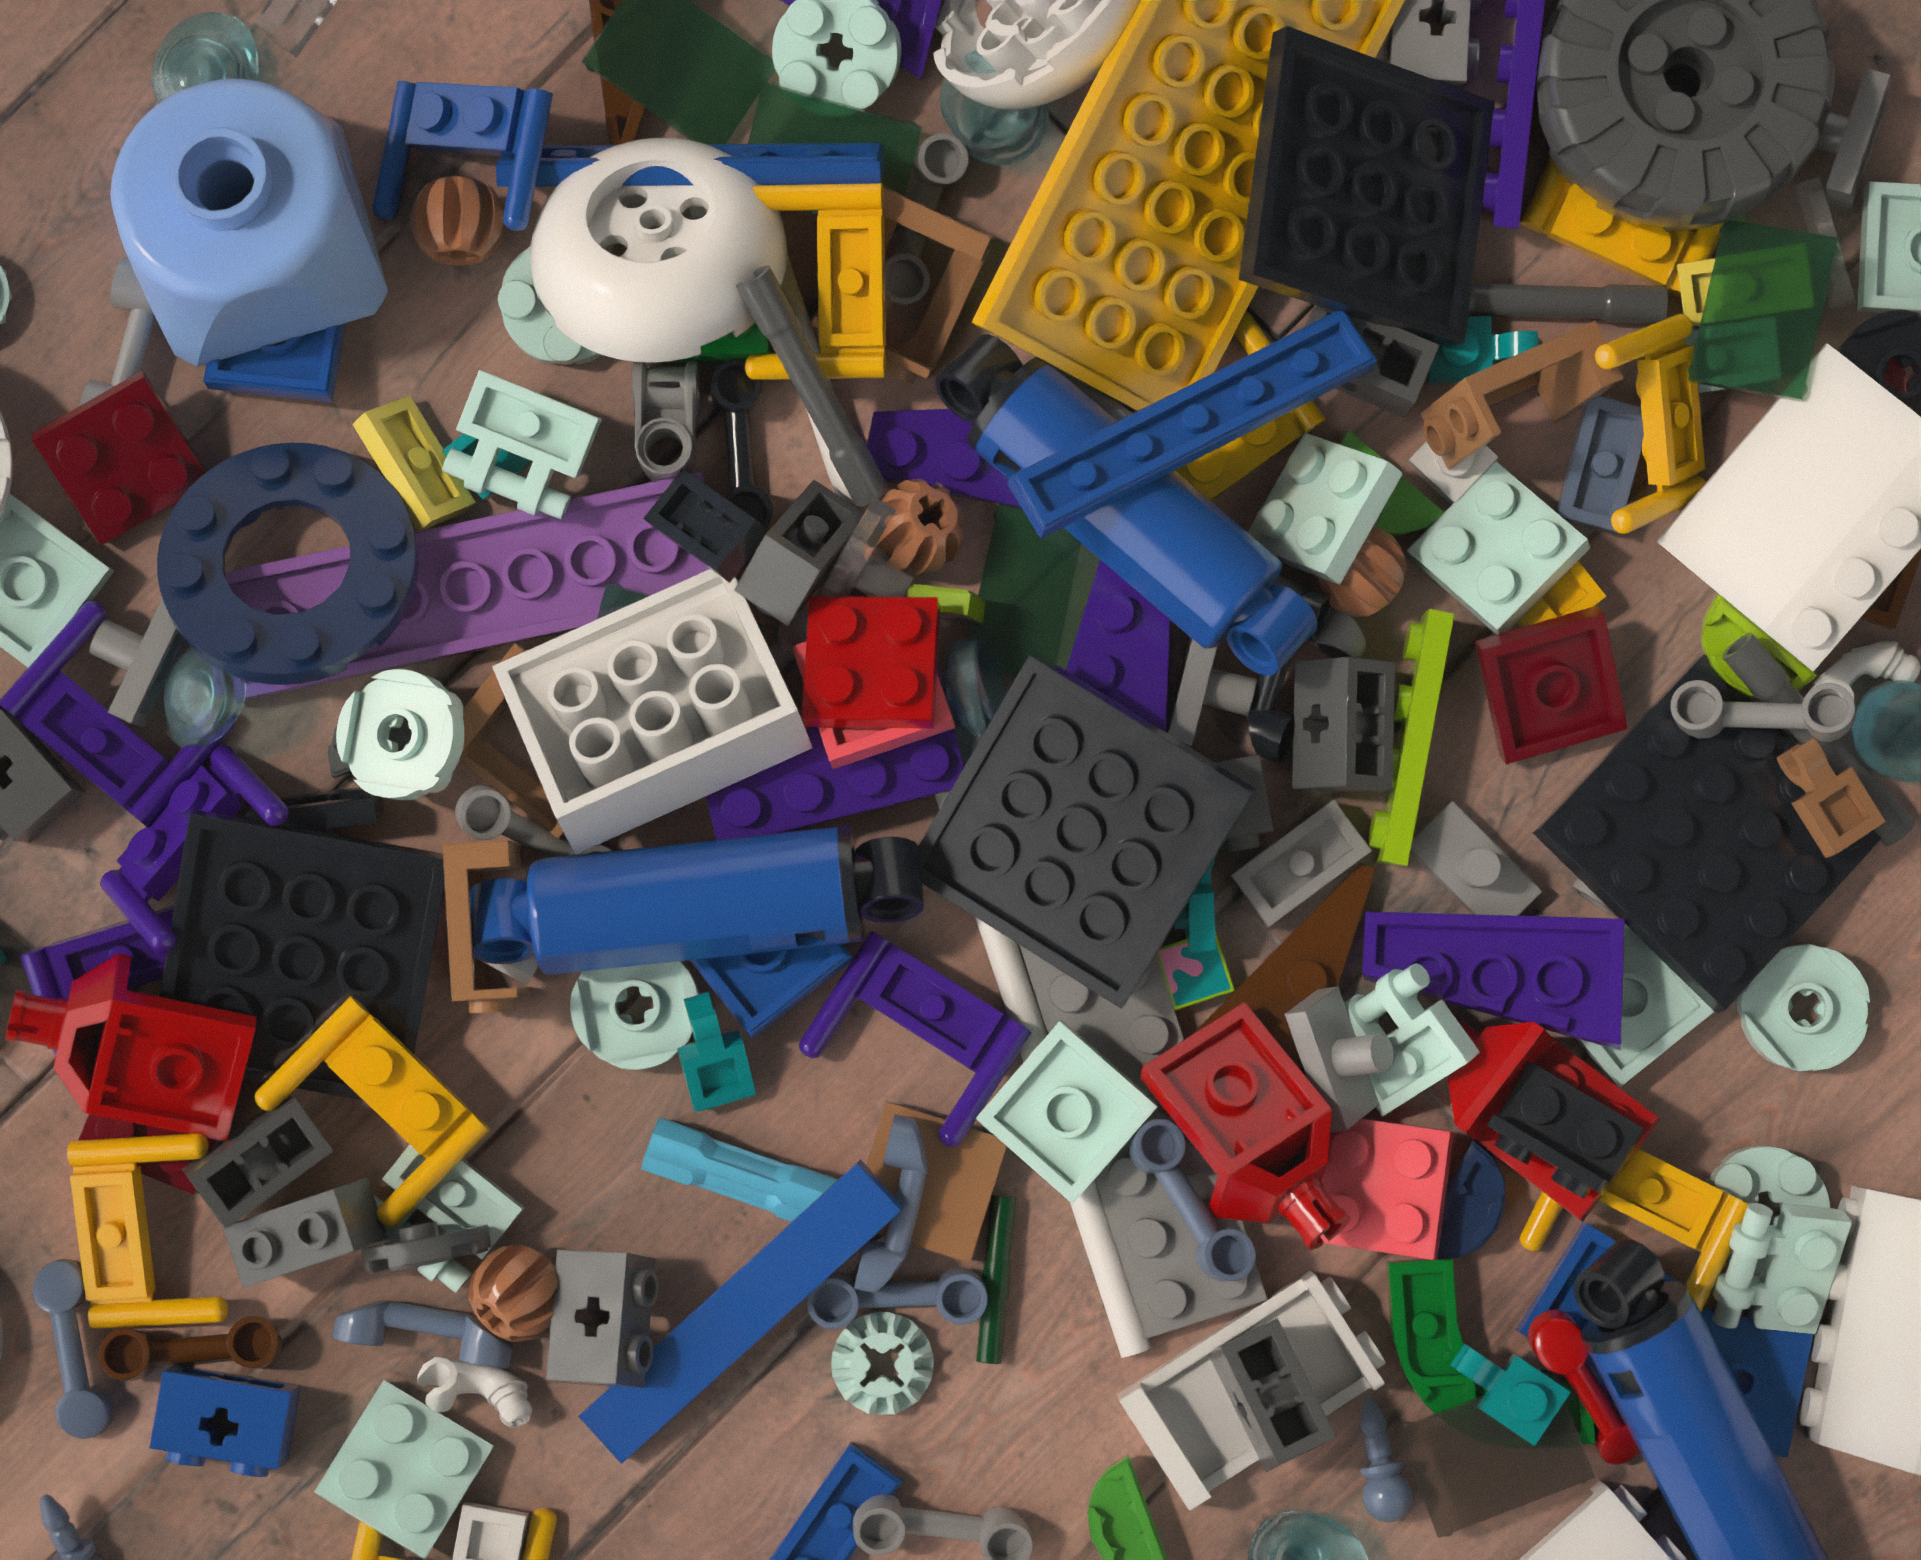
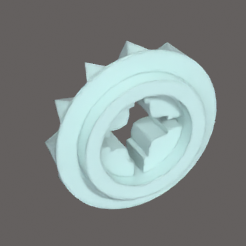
[831,1312,934,1415]

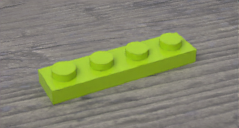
[1368,609,1455,867]

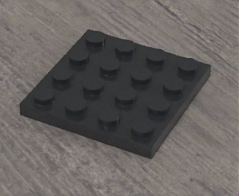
[1239,26,1495,348]
[918,652,1256,1009]
[1533,654,1882,1014]
[160,809,445,1100]

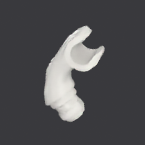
[1805,641,1921,699]
[417,1357,532,1428]

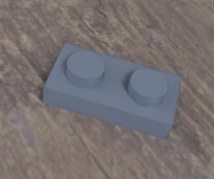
[1556,396,1644,535]

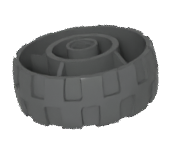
[1534,0,1835,231]

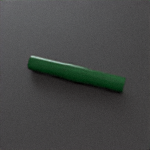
[976,1195,1016,1364]

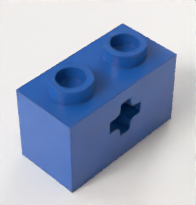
[149,1364,301,1477]

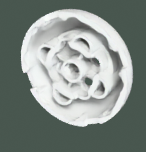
[933,0,1141,109]
[530,138,787,362]

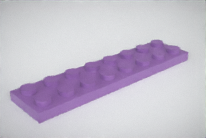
[221,472,709,703]

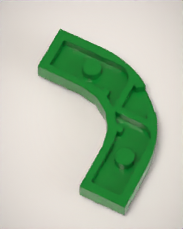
[1386,1258,1595,1448]

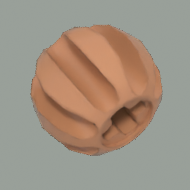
[410,176,506,266]
[871,478,967,575]
[1311,525,1407,618]
[468,1244,558,1342]

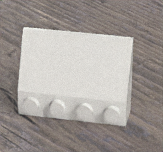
[1657,343,1921,671]
[492,569,813,854]
[1799,1186,1921,1475]

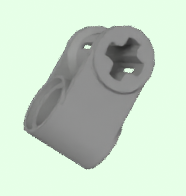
[632,361,700,482]

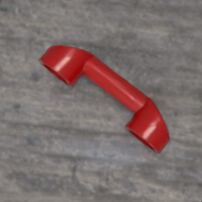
[1528,1310,1641,1465]

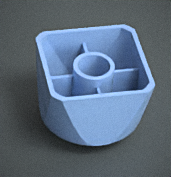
[111,79,388,367]

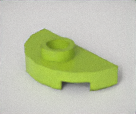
[1701,594,1817,698]

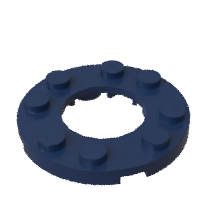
[157,442,419,685]

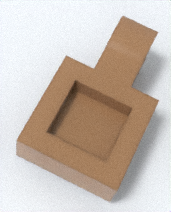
[1777,738,1886,858]

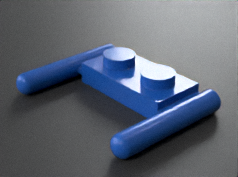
[372,81,553,231]

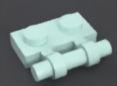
[442,370,602,520]
[1344,964,1480,1116]
[373,1145,525,1293]
[1712,1203,1852,1334]

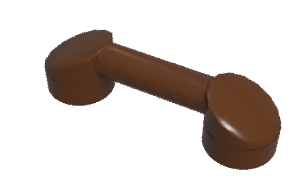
[98,1316,282,1381]

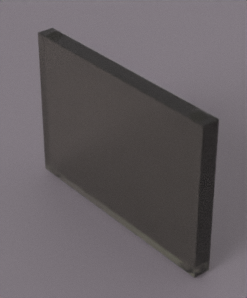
[1396,1370,1595,1538]

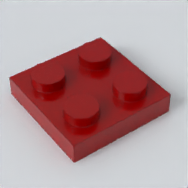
[802,597,941,729]

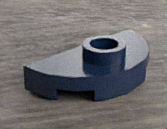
[1438,1140,1507,1259]

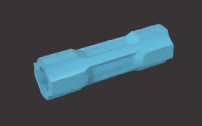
[641,1117,838,1222]

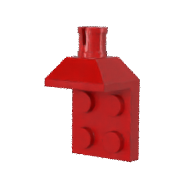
[5,953,256,1141]
[1140,1002,1350,1250]
[1447,1006,1661,1222]

